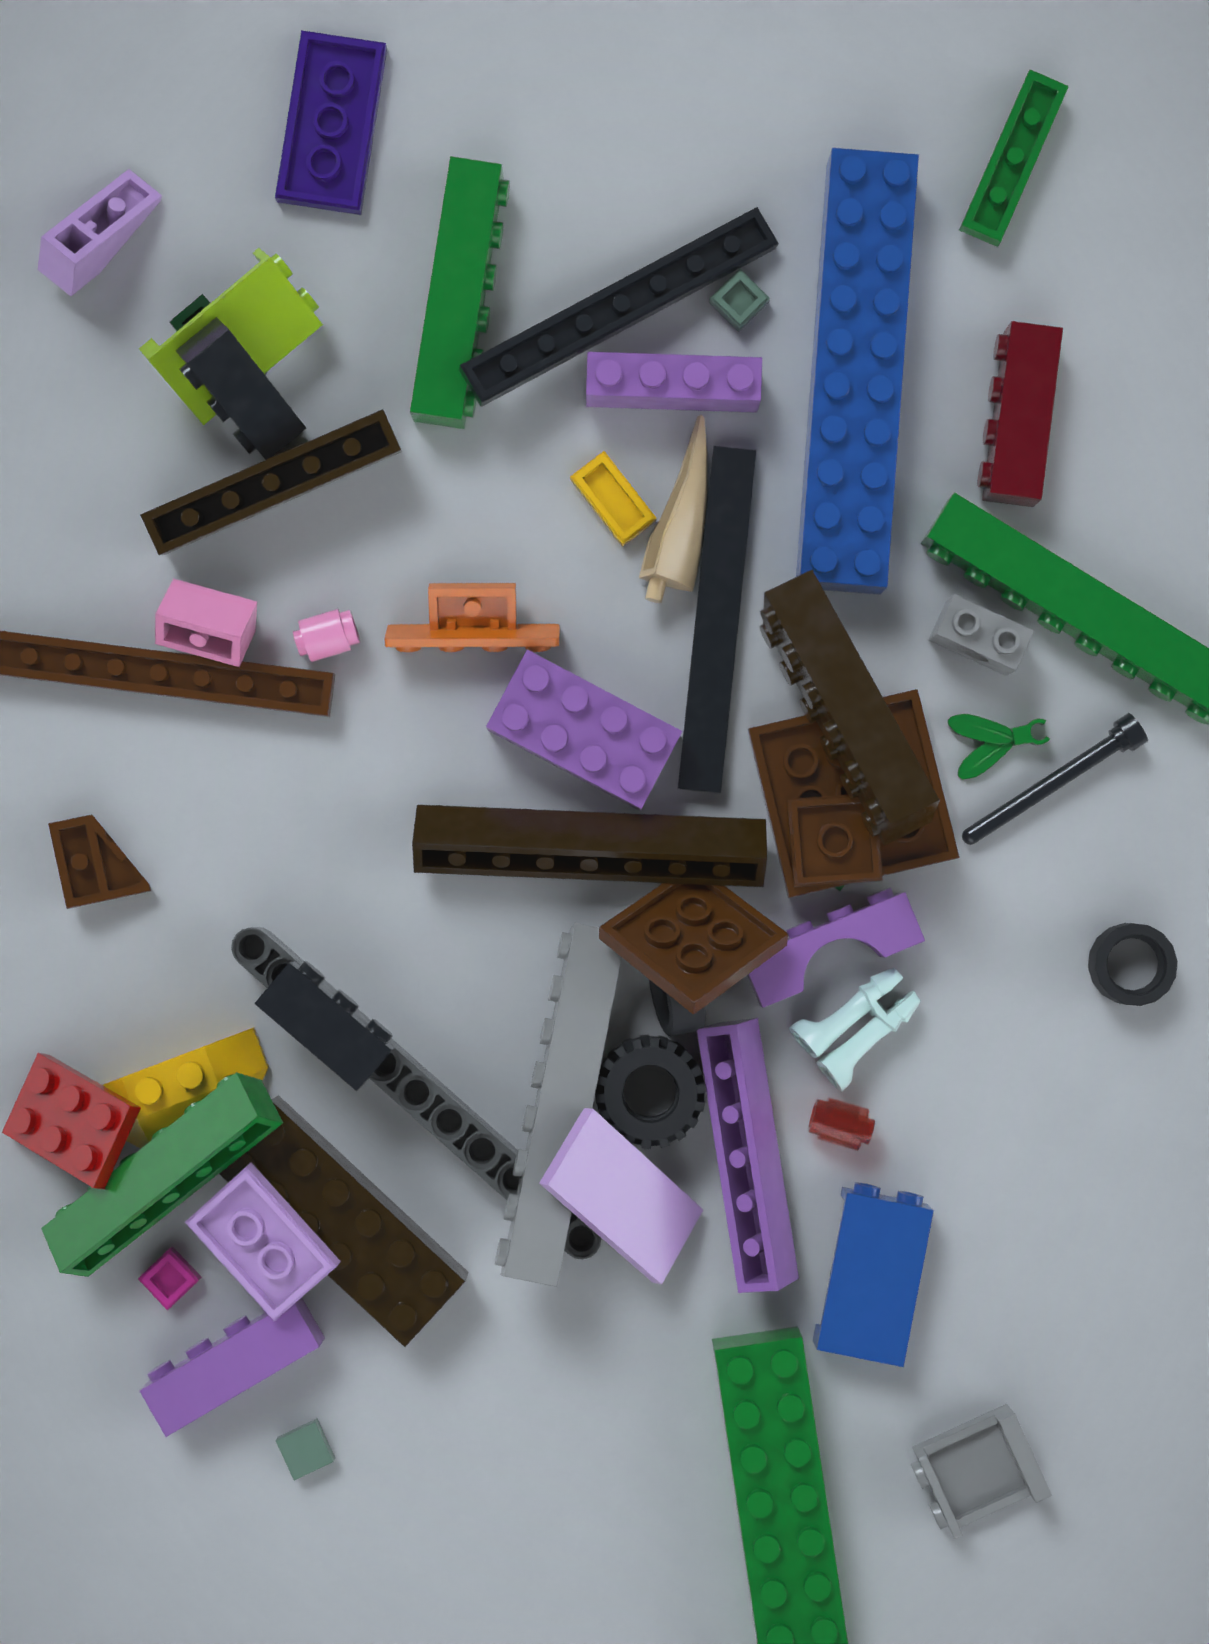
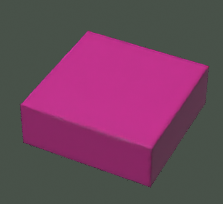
[138,1246,202,1311]

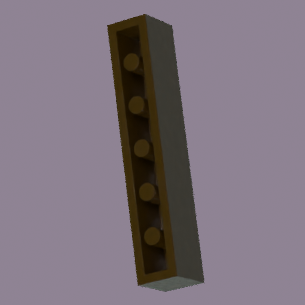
[140,409,402,555]

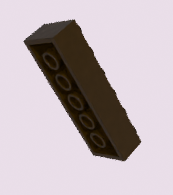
[759,570,940,846]
[219,1095,469,1347]

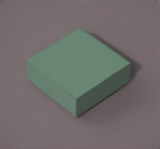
[709,268,770,332]
[276,1418,335,1481]

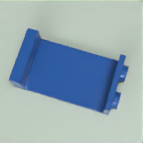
[812,1182,934,1367]

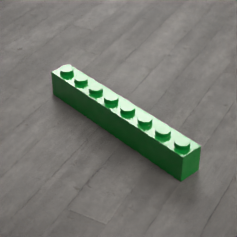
[921,492,1209,725]

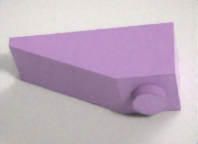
[38,169,162,296]

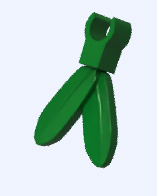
[948,714,1050,779]

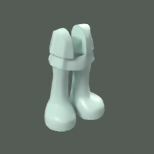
[789,968,921,1091]

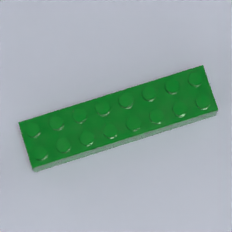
[712,1326,848,1644]

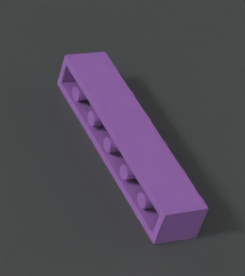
[697,1018,799,1293]

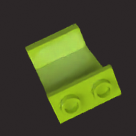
[139,248,323,425]

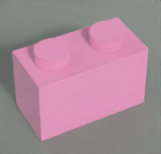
[155,579,257,667]

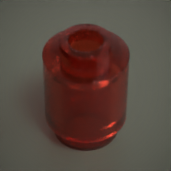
[808,1097,875,1151]

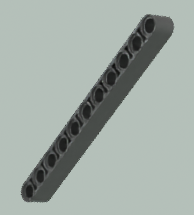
[231,927,601,1259]

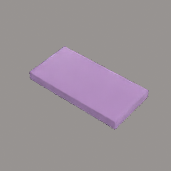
[539,1108,703,1284]

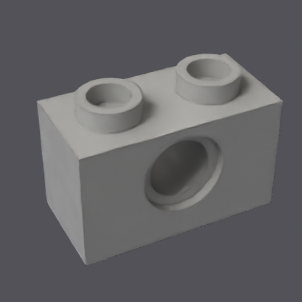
[928,594,1034,676]

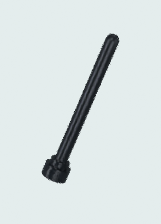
[962,713,1148,845]

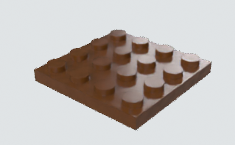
[748,689,960,898]

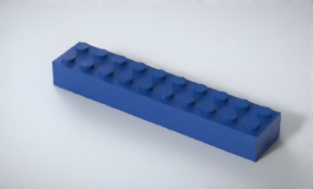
[796,148,919,595]

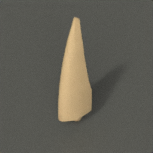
[639,415,707,603]

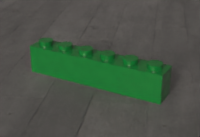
[410,156,510,429]
[41,1072,283,1277]

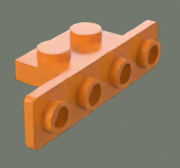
[384,583,560,652]

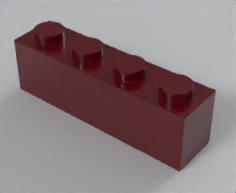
[977,321,1063,507]

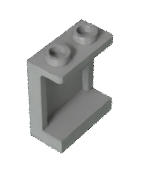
[911,1404,1052,1539]

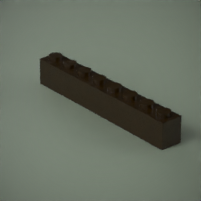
[412,805,767,887]

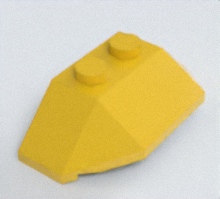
[103,1027,269,1149]

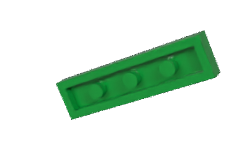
[959,69,1069,247]

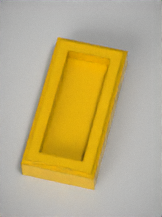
[570,451,657,547]

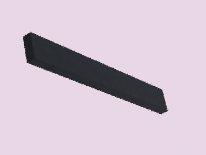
[459,207,779,407]
[677,446,756,793]

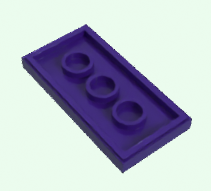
[275,30,387,215]

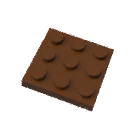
[599,883,789,1015]

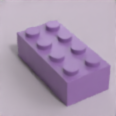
[486,650,682,811]

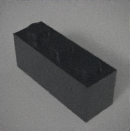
[176,317,307,460]
[254,961,396,1091]

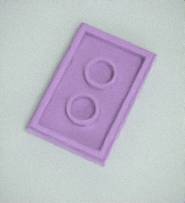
[185,1163,341,1321]

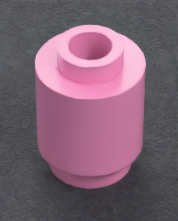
[293,609,360,662]

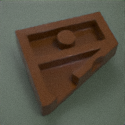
[48,814,151,909]

